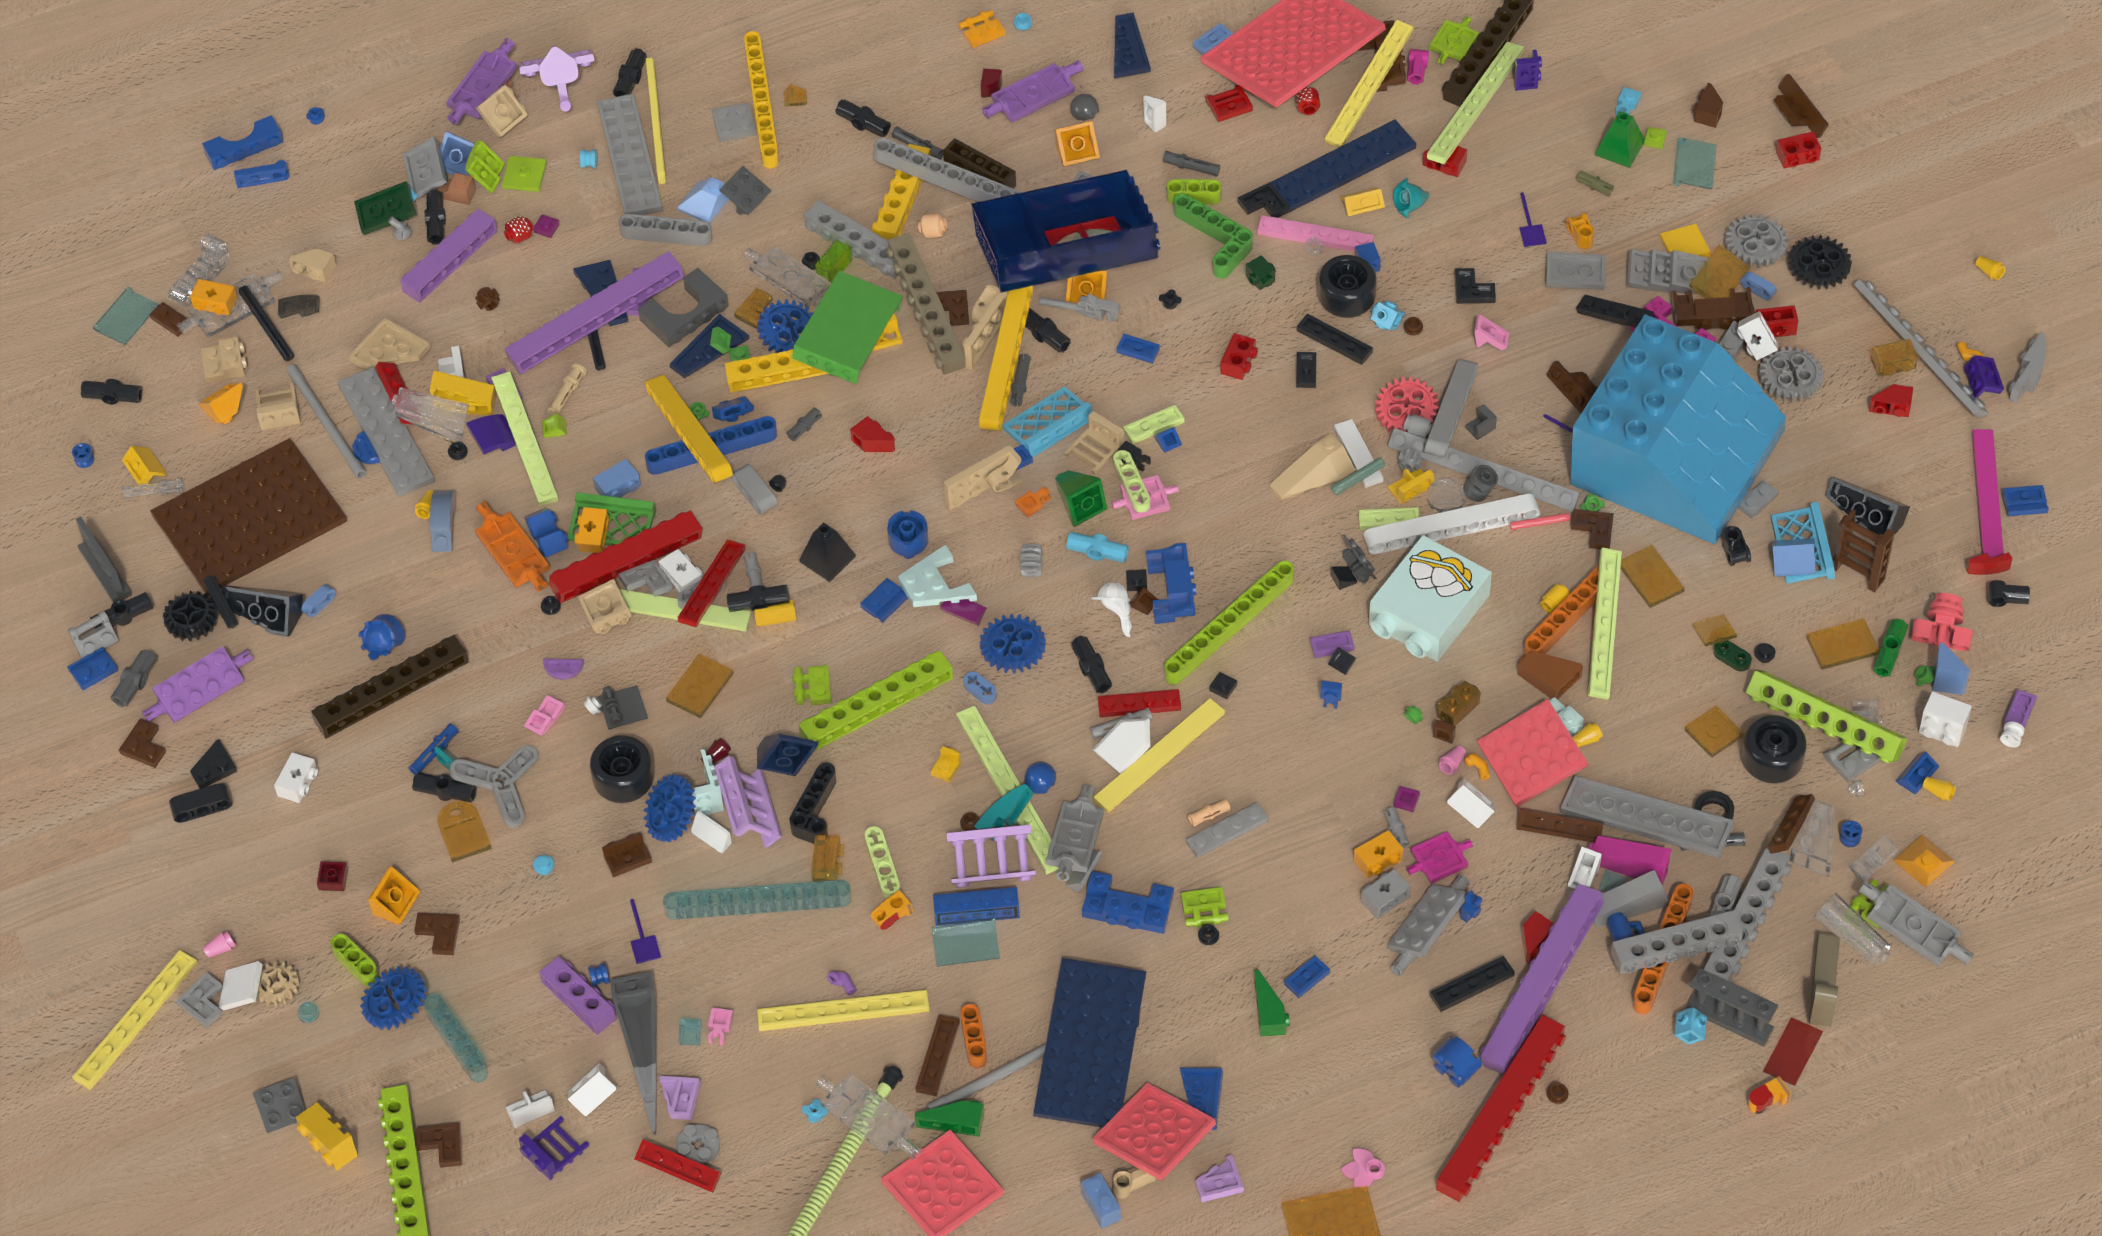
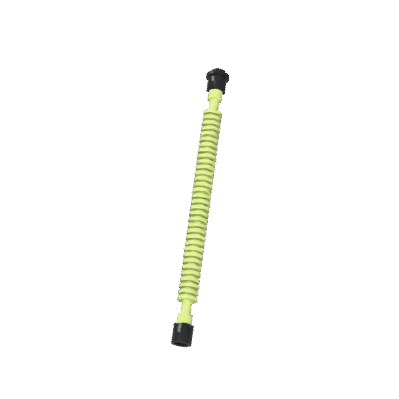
[787,1065,903,1236]

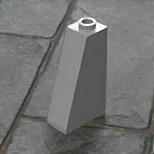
[1594,870,1669,927]

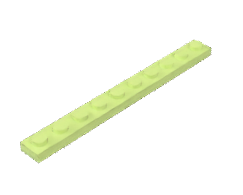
[1427,42,1524,164]
[956,706,1059,874]

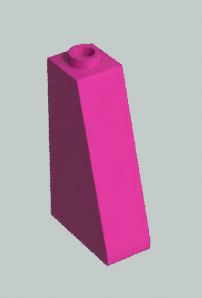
[1589,836,1672,885]

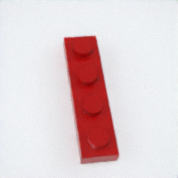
[375,362,421,425]
[1098,689,1181,718]
[634,1139,722,1193]

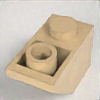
[289,248,336,282]

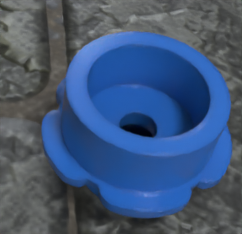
[306,107,325,125]

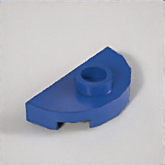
[352,431,380,464]

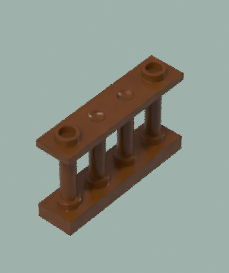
[1833,509,1895,593]

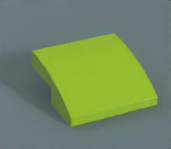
[465,140,506,194]

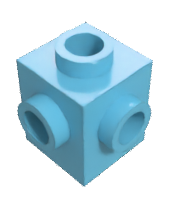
[1371,300,1405,330]
[1674,1008,1707,1045]

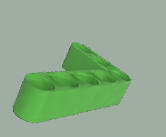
[1174,194,1253,279]

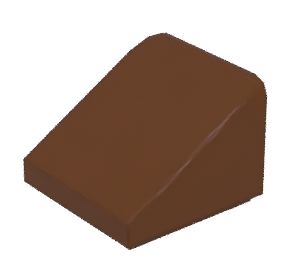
[1129,587,1158,615]

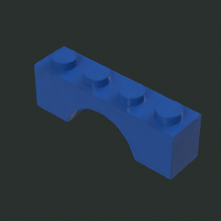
[202,115,283,170]

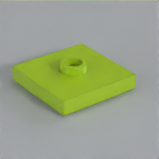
[502,156,547,192]

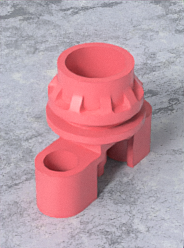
[1910,593,1973,651]

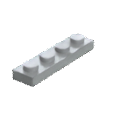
[1186,802,1268,858]

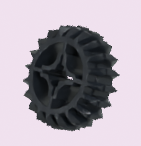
[163,590,218,642]

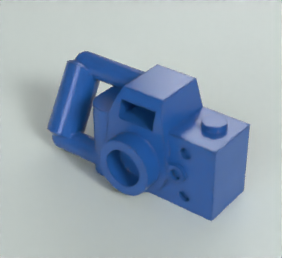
[712,396,754,422]

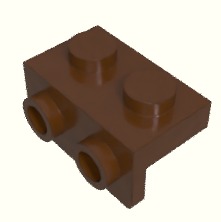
[602,833,652,877]

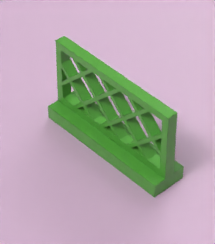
[568,492,656,546]

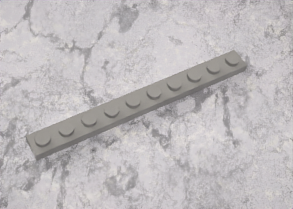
[1854,279,1989,418]
[1387,428,1581,512]

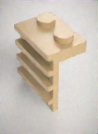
[255,382,300,430]
[1064,411,1124,474]

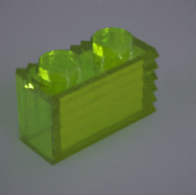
[815,240,852,286]

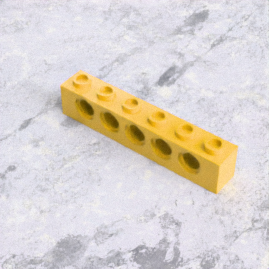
[872,144,931,240]
[724,349,829,393]

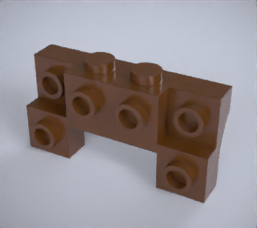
[1359,20,1406,92]
[1671,287,1755,330]

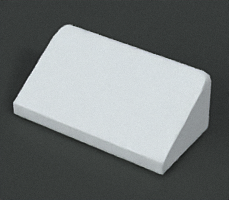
[1143,95,1166,133]
[691,811,732,853]

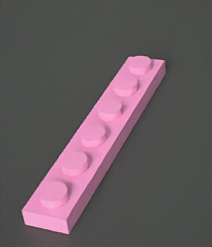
[1257,215,1374,252]

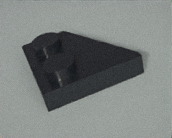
[190,739,237,789]

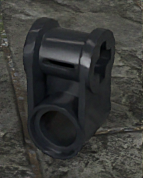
[1722,526,1751,566]

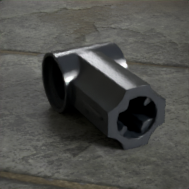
[1988,580,2030,607]

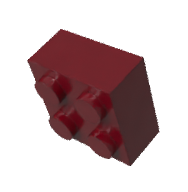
[317,861,348,891]

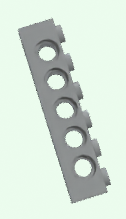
[804,200,906,279]
[1611,910,1743,974]

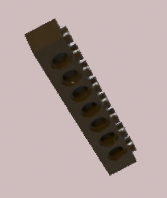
[1442,0,1534,107]
[311,635,469,739]

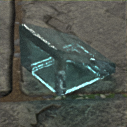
[1599,870,1627,892]
[679,1018,702,1046]

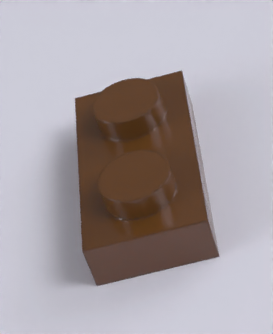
[149,302,191,337]

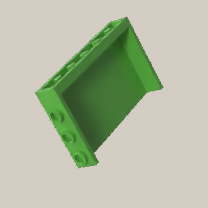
[792,271,903,384]

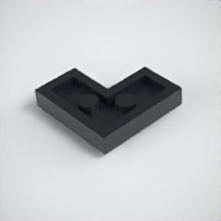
[1238,182,1290,218]
[1455,268,1496,304]

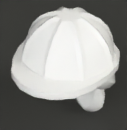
[1091,583,1132,637]

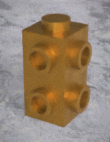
[1437,681,1481,726]

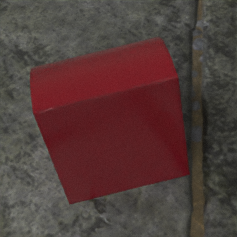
[980,68,1003,98]

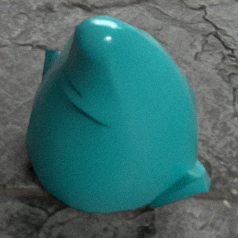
[1393,178,1429,218]

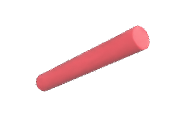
[1510,513,1570,530]

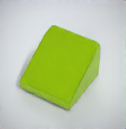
[542,413,567,438]

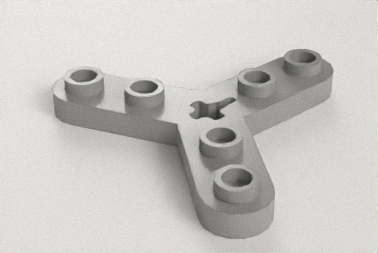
[449,745,538,828]

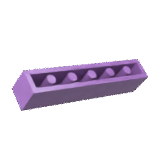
[400,209,497,303]

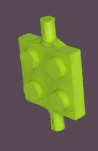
[1429,16,1479,65]

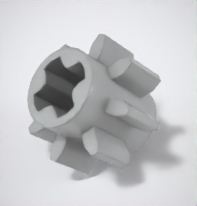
[1397,448,1423,473]

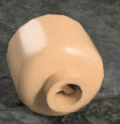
[918,213,948,239]

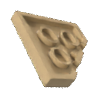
[348,318,431,370]

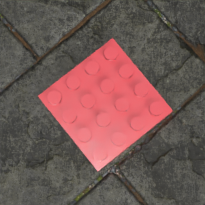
[1477,699,1589,807]
[1093,1083,1216,1181]
[881,1130,1004,1236]

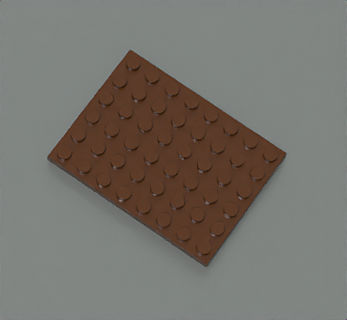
[150,438,347,595]

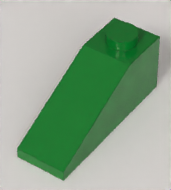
[1254,970,1290,1037]
[915,1100,984,1137]

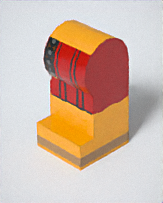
[870,890,914,930]
[1748,1076,1791,1114]

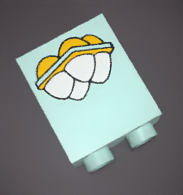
[1369,535,1492,662]

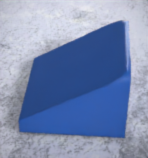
[1154,427,1182,453]

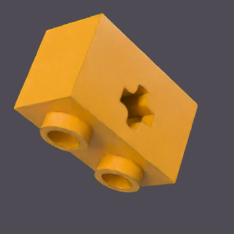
[190,279,238,316]
[575,507,610,553]
[1353,830,1403,878]

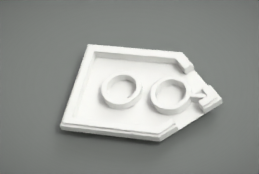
[1092,718,1151,774]

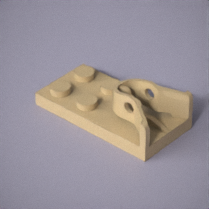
[963,284,1008,370]
[943,445,1023,511]

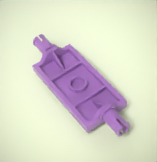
[446,38,517,124]
[982,60,1084,123]
[142,646,253,723]

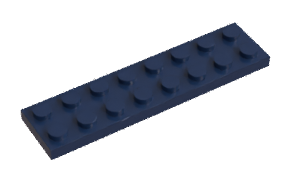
[1270,119,1417,212]

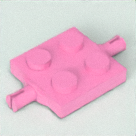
[1111,475,1179,520]

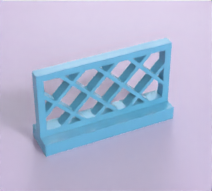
[1002,386,1093,457]
[1771,502,1835,584]

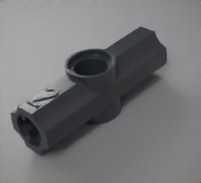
[613,48,647,97]
[835,99,891,137]
[424,190,446,245]
[1025,308,1071,353]
[81,379,143,405]
[727,584,790,612]
[90,592,153,629]
[1071,636,1112,694]
[412,773,477,803]

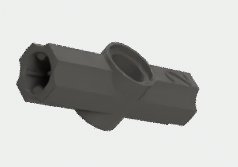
[111,649,157,707]

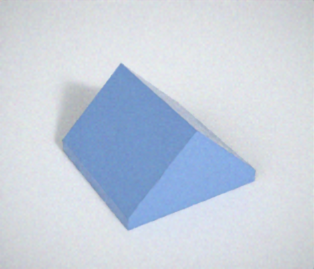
[440,132,475,176]
[1773,538,1816,577]
[1932,642,1970,695]

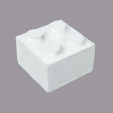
[1919,691,1972,747]

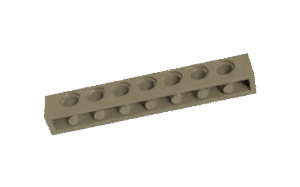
[886,233,966,375]

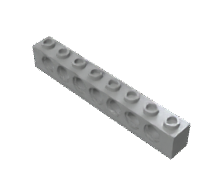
[1704,847,1792,983]

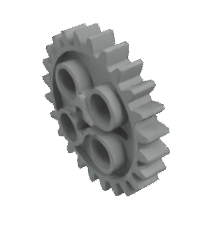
[1725,214,1788,268]
[1759,346,1824,402]

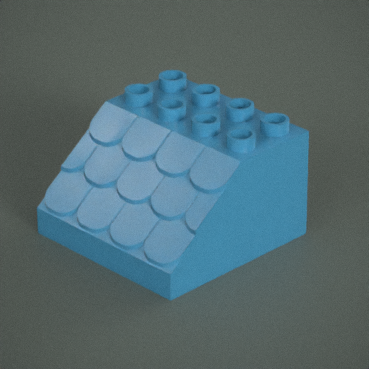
[1570,314,1786,544]

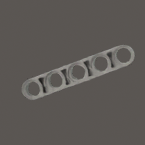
[619,214,712,246]

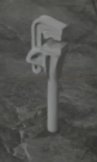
[1039,294,1120,322]

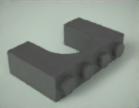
[638,268,729,347]

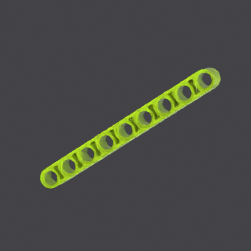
[1164,560,1294,685]

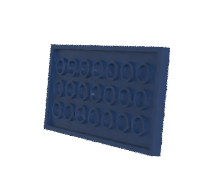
[1033,958,1147,1128]

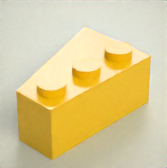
[430,370,496,415]
[296,1102,358,1171]

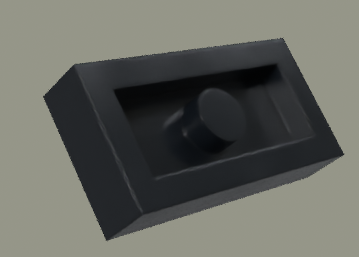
[1296,352,1317,388]

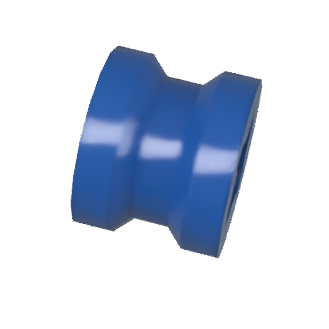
[72,443,94,468]
[1840,821,1862,847]
[588,963,610,987]

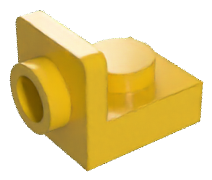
[931,746,961,783]

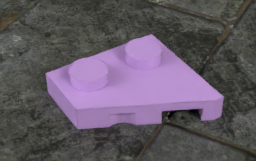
[659,1076,701,1120]
[1195,1154,1244,1202]

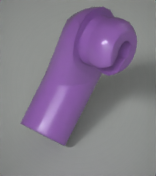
[827,971,857,995]

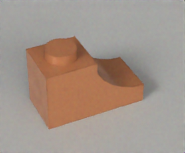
[434,173,476,205]

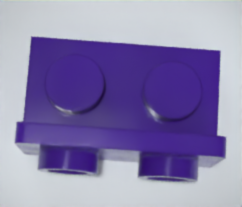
[1514,50,1542,91]
[1964,355,2004,397]

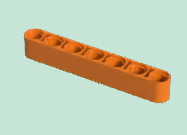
[1524,565,1599,656]
[1633,883,1694,1014]

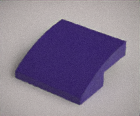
[466,414,516,455]

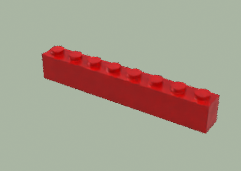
[549,510,702,604]

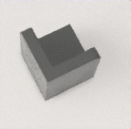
[1466,405,1497,440]

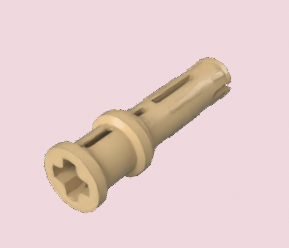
[547,363,587,416]

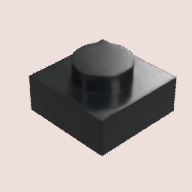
[1126,569,1147,591]
[1328,647,1357,675]
[1209,672,1237,699]

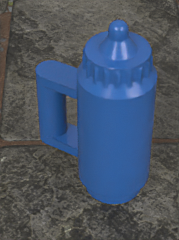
[1607,912,1645,956]

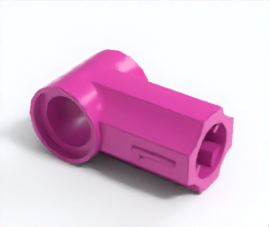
[1408,49,1429,85]

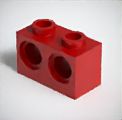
[1776,131,1822,169]
[1221,333,1258,380]

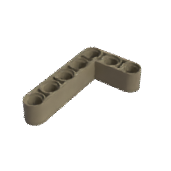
[1809,931,1840,1027]

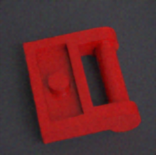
[1205,85,1253,122]

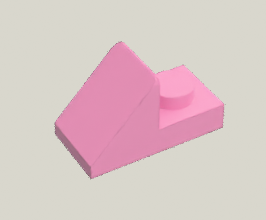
[1475,314,1510,351]

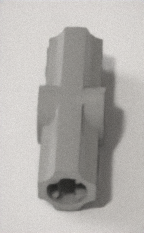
[1709,875,1742,935]

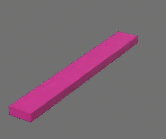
[1972,429,2004,558]

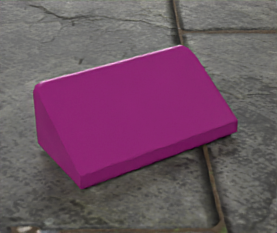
[940,599,987,626]

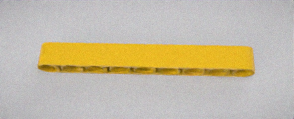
[744,31,779,169]
[979,280,1033,431]
[645,374,733,484]

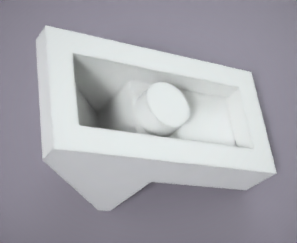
[1568,846,1602,889]

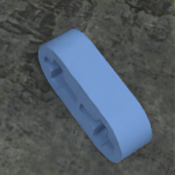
[1740,272,1777,300]
[301,584,336,618]
[963,672,997,704]

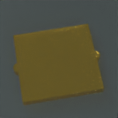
[1692,614,1737,647]

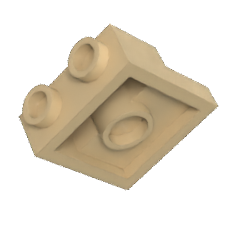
[476,85,528,138]
[201,337,247,383]
[578,579,633,635]

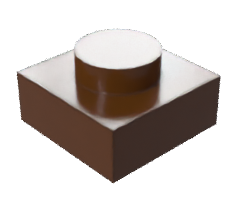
[1433,720,1456,744]

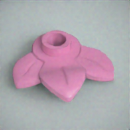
[1341,1148,1385,1188]

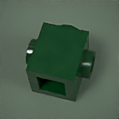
[1246,255,1276,290]

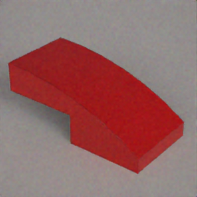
[1966,552,2013,575]

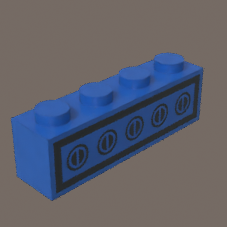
[933,887,1020,926]

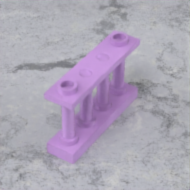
[714,756,782,847]
[947,824,1036,888]

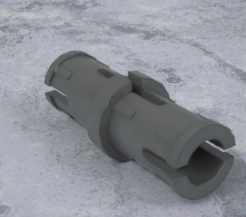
[786,407,822,441]

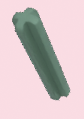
[1331,458,1385,495]

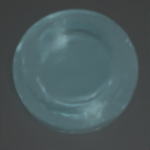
[297,1002,319,1023]

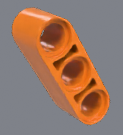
[960,1004,987,1068]

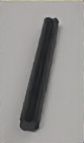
[238,285,294,362]

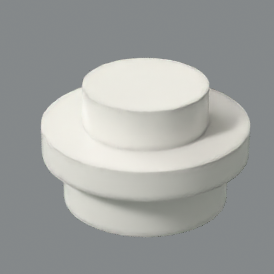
[584,696,602,715]

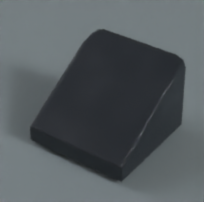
[1330,566,1357,590]

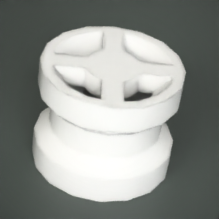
[2000,722,2025,747]

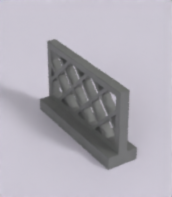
[76,516,132,602]

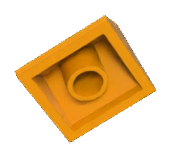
[1055,121,1100,166]
[1066,267,1108,303]
[368,866,421,925]

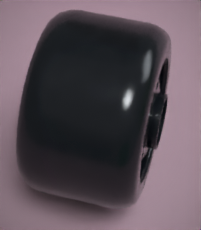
[1318,255,1377,318]
[1741,715,1807,784]
[590,735,654,803]

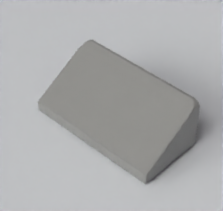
[1066,851,1102,893]

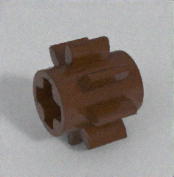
[475,287,500,311]

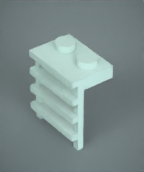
[692,749,724,816]

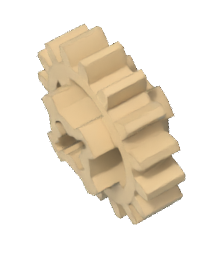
[257,961,300,1006]

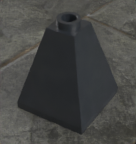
[799,522,856,583]

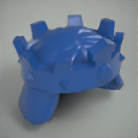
[358,614,405,660]

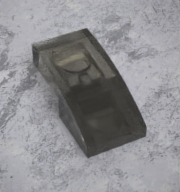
[278,294,320,319]

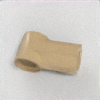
[1112,1167,1156,1198]

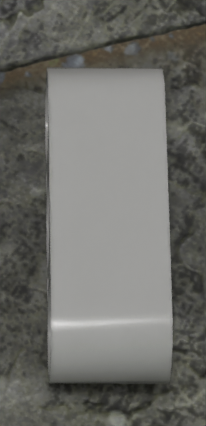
[731,464,778,515]

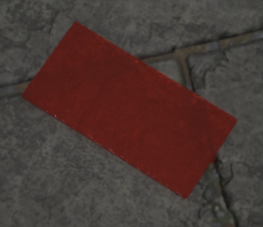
[1763,1017,1823,1086]

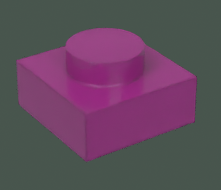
[533,214,560,238]
[1394,786,1420,813]

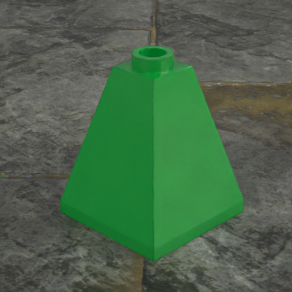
[1595,111,1645,168]
[1055,470,1108,527]

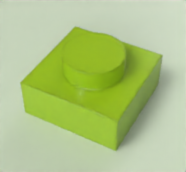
[1644,127,1667,149]

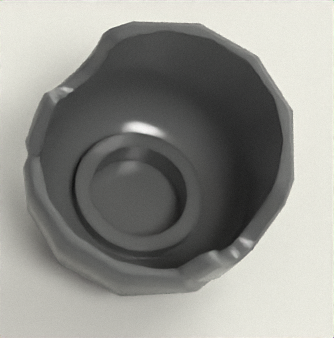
[1070,93,1099,121]

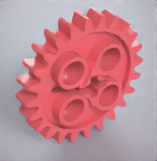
[1375,376,1439,432]

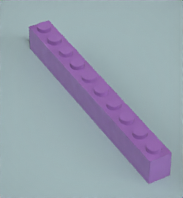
[505,251,684,375]
[1480,884,1604,1074]

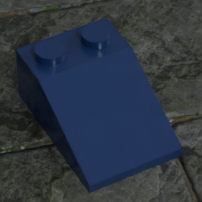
[757,734,818,777]

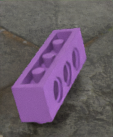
[539,956,616,1035]

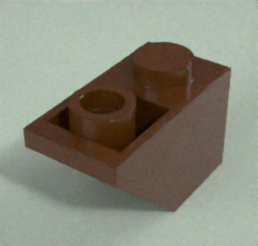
[1693,83,1723,128]

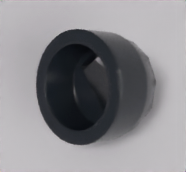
[769,475,786,492]

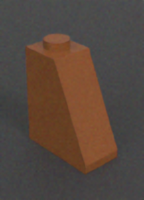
[1518,651,1583,700]

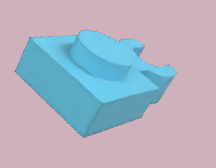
[1615,87,1642,116]

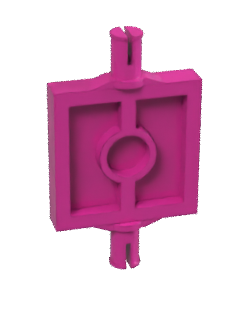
[1406,831,1473,884]

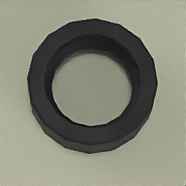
[1695,791,1735,820]

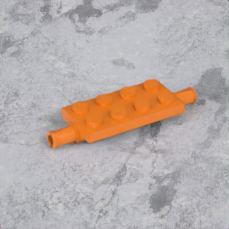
[475,501,550,592]

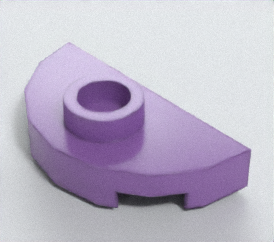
[543,659,584,680]

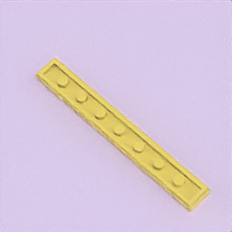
[1324,20,1414,148]
[646,58,666,184]
[1093,698,1225,813]
[72,950,197,1090]
[757,990,930,1031]

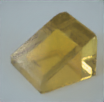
[783,84,807,107]

